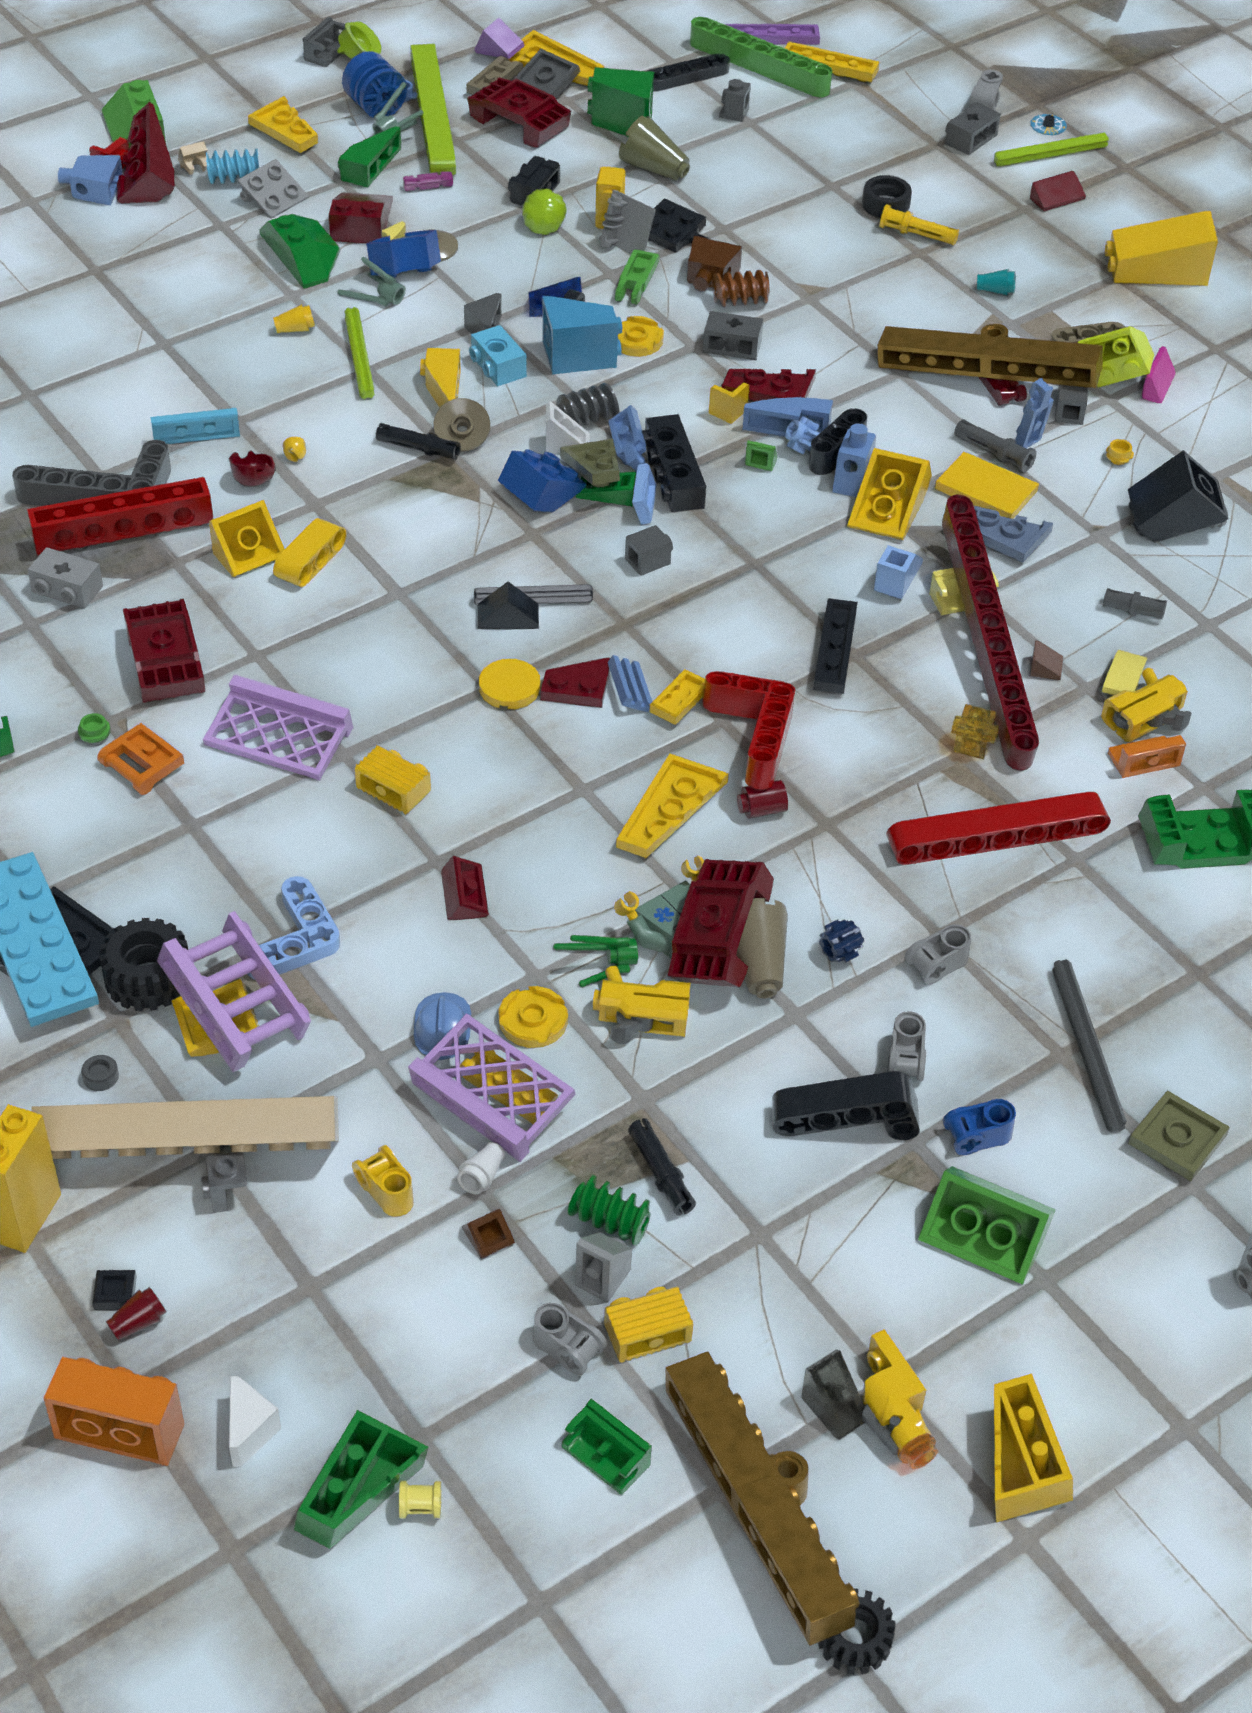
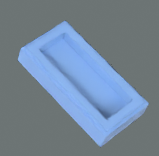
[632,463,657,525]

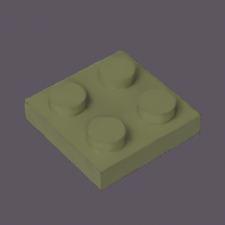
[1128,1090,1230,1181]

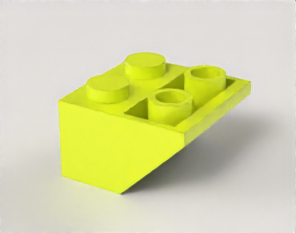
[1078,326,1154,388]

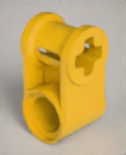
[352,1145,414,1217]

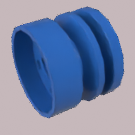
[342,51,408,118]

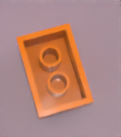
[43,1356,185,1466]

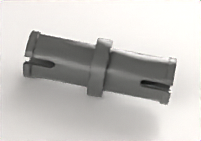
[1103,588,1167,619]

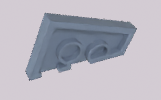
[974,506,1053,563]

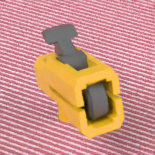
[1101,668,1192,742]
[593,966,691,1044]

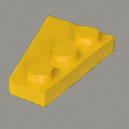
[248,96,318,153]

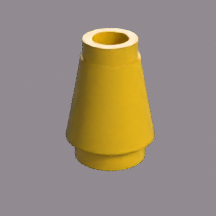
[273,304,315,333]

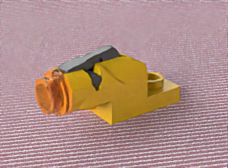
[861,1329,938,1469]

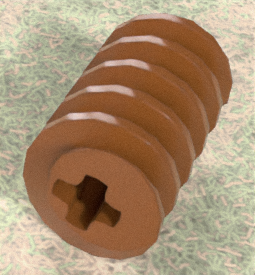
[713,270,770,307]

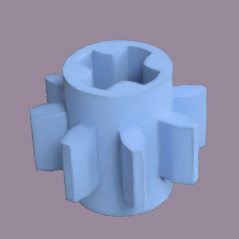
[785,417,820,455]

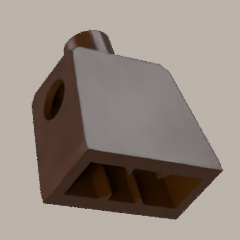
[687,236,742,291]

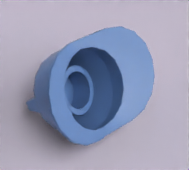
[414,992,471,1060]

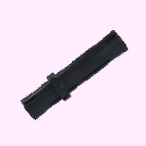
[375,423,461,460]
[628,1118,696,1216]

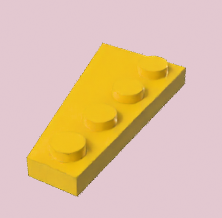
[616,753,729,858]

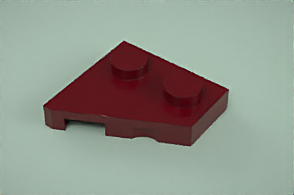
[541,657,610,708]

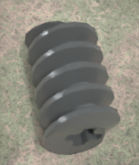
[556,383,620,425]

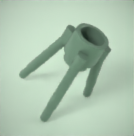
[372,82,424,135]
[337,257,406,306]

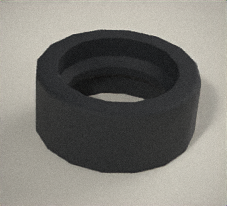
[862,175,912,218]

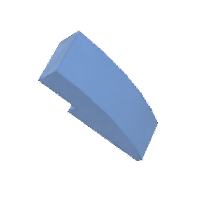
[742,397,833,437]

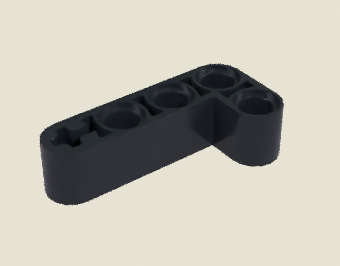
[772,1071,920,1140]

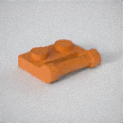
[97,723,184,795]

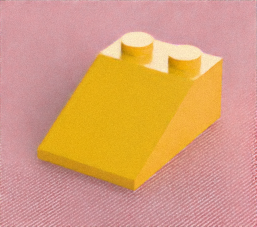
[847,448,932,540]

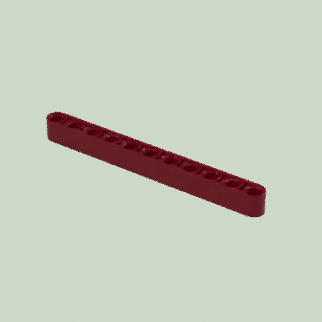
[942,494,1039,771]

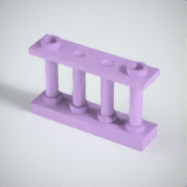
[157,911,311,1072]

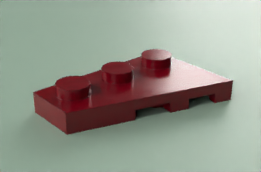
[722,369,816,401]

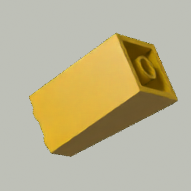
[1105,211,1218,286]
[0,1104,61,1253]

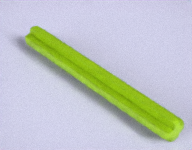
[994,132,1109,167]
[345,307,375,399]

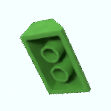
[102,80,166,149]
[918,1166,1056,1284]

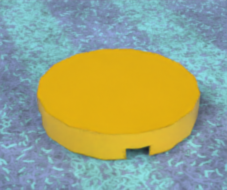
[618,316,664,357]
[479,659,540,709]
[499,986,568,1048]

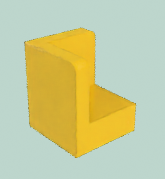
[709,383,749,424]

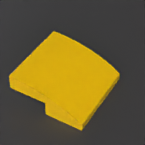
[172,979,259,1057]

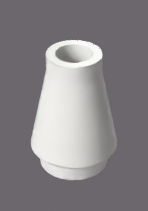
[457,1142,505,1194]

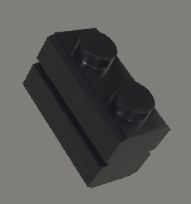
[508,155,560,206]

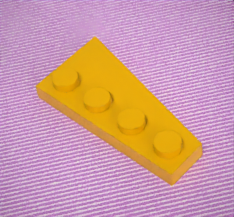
[509,30,605,86]

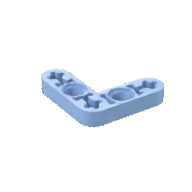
[247,876,340,980]

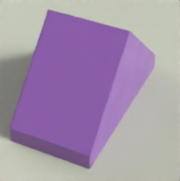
[475,18,525,59]

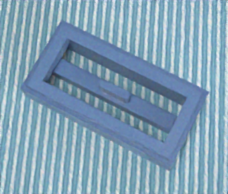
[608,655,653,712]

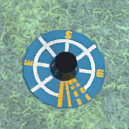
[1030,114,1067,135]

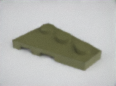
[560,439,620,487]

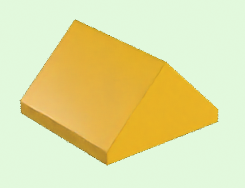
[209,500,284,577]

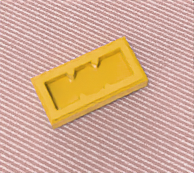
[650,669,705,725]

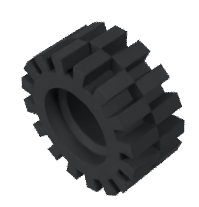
[818,1588,896,1675]

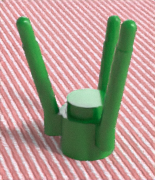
[553,935,638,987]

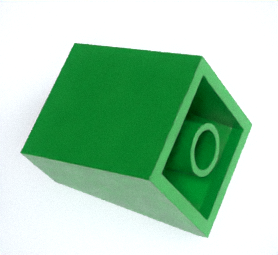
[587,67,654,137]

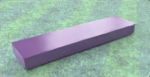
[725,24,820,45]

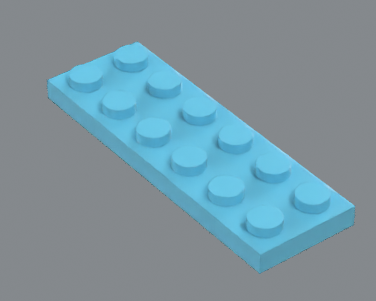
[0,852,99,1027]

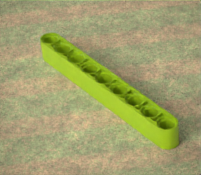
[410,43,456,175]

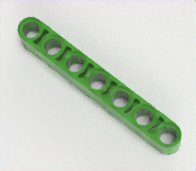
[690,17,832,97]

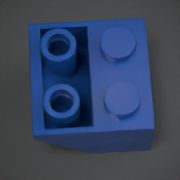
[498,449,586,512]

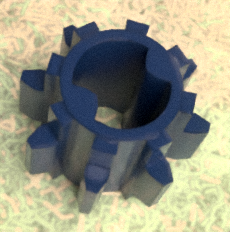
[819,919,864,963]

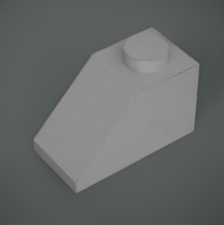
[575,1232,632,1303]

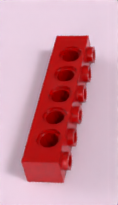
[27,477,213,555]

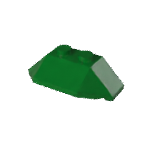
[259,214,340,289]

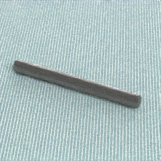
[1052,959,1127,1132]

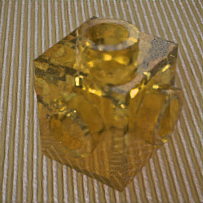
[951,704,999,760]

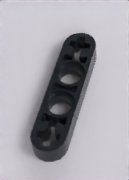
[647,54,730,92]

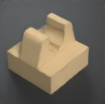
[178,141,207,175]

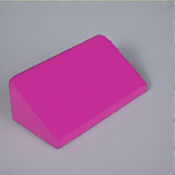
[1142,346,1175,403]

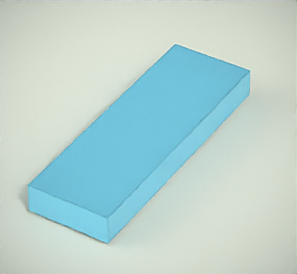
[151,408,240,444]

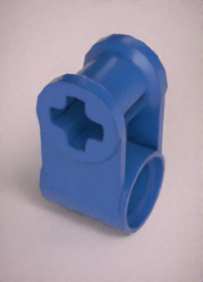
[942,1099,1016,1155]

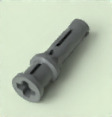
[954,419,1036,473]

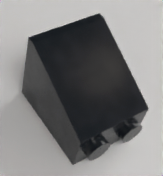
[1127,450,1229,543]

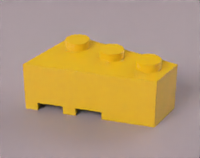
[994,1373,1073,1523]

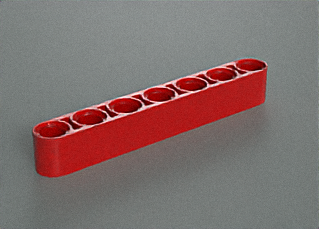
[886,792,1111,865]

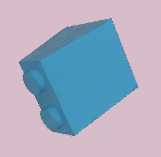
[542,296,622,374]

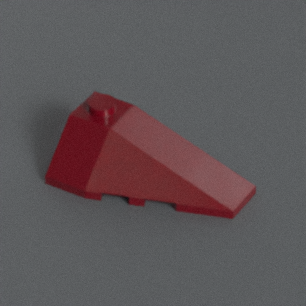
[117,101,175,203]

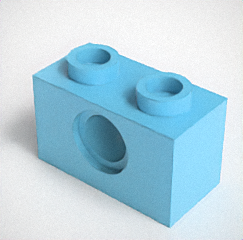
[469,325,527,387]

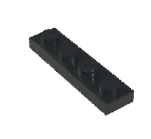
[813,598,858,694]

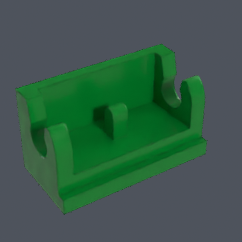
[562,1398,652,1495]

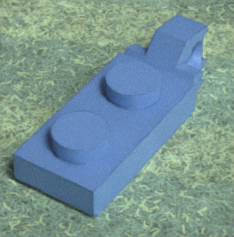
[1015,378,1054,448]
[609,405,646,472]

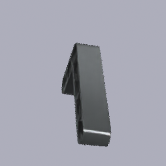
[12,440,171,506]

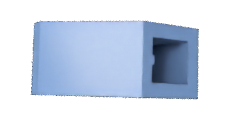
[874,545,923,599]

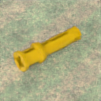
[879,204,959,246]

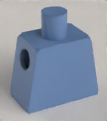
[58,155,123,205]
[832,424,876,498]

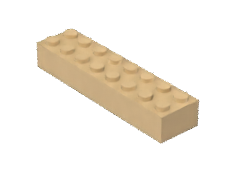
[31,1096,339,1159]

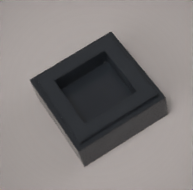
[92,1270,137,1310]

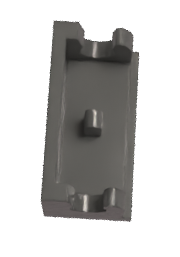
[303,17,345,67]

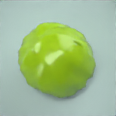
[522,189,567,235]

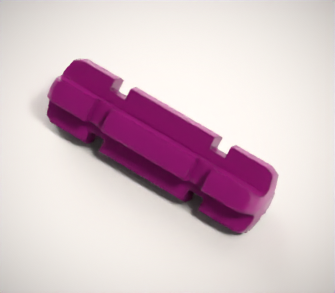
[403,171,453,191]

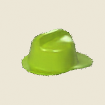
[337,21,382,59]

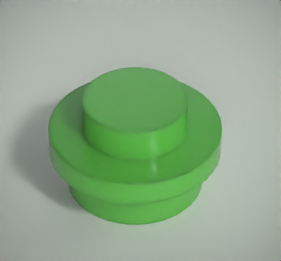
[78,713,110,743]

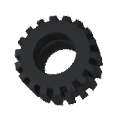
[99,918,188,1012]

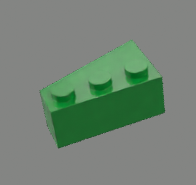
[294,1410,429,1549]

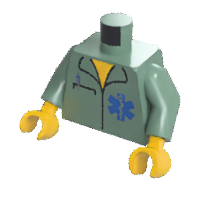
[614,855,704,958]

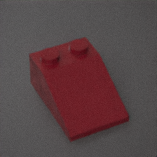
[328,192,393,244]

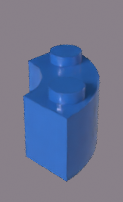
[366,230,441,279]

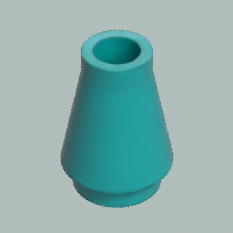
[977,269,1016,296]

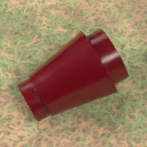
[106,1287,167,1341]

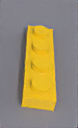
[785,42,880,82]

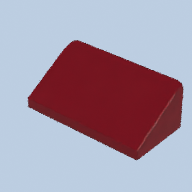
[1030,171,1086,211]
[441,856,489,920]

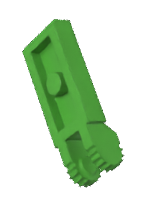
[615,249,659,305]

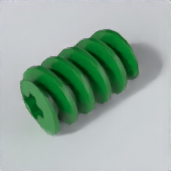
[567,1175,651,1246]

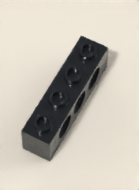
[641,414,706,513]

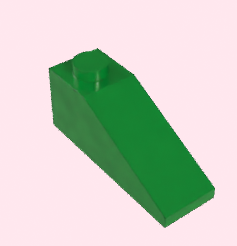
[338,126,401,188]

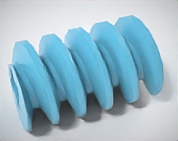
[206,148,259,184]

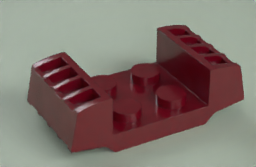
[467,77,571,148]
[123,598,206,703]
[667,859,774,988]

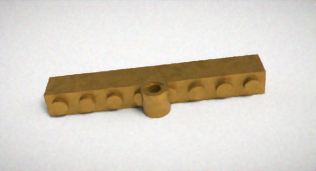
[877,324,1103,388]
[665,1351,859,1646]

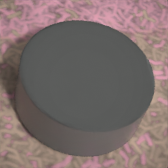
[81,1055,119,1091]

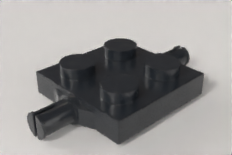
[648,198,709,253]

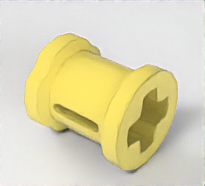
[399,1481,442,1518]

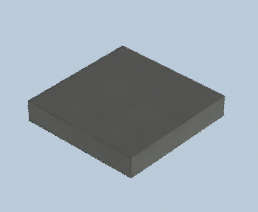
[512,49,580,99]

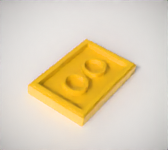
[935,451,1039,519]

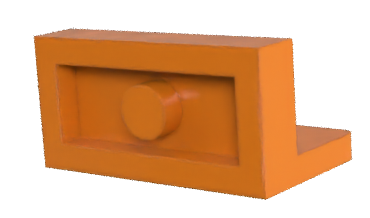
[1108,735,1186,778]

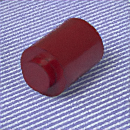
[737,780,788,819]

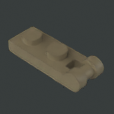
[466,56,523,95]

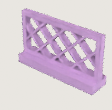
[203,675,353,780]
[408,1013,576,1162]

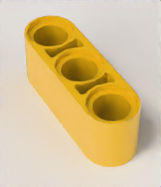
[273,518,347,587]

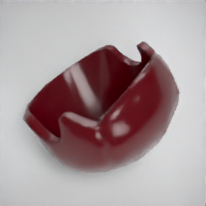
[228,450,276,487]

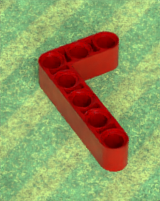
[703,671,795,790]

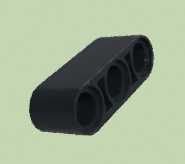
[809,408,867,475]

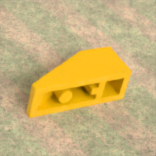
[420,348,461,408]

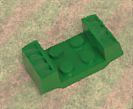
[1138,790,1252,869]

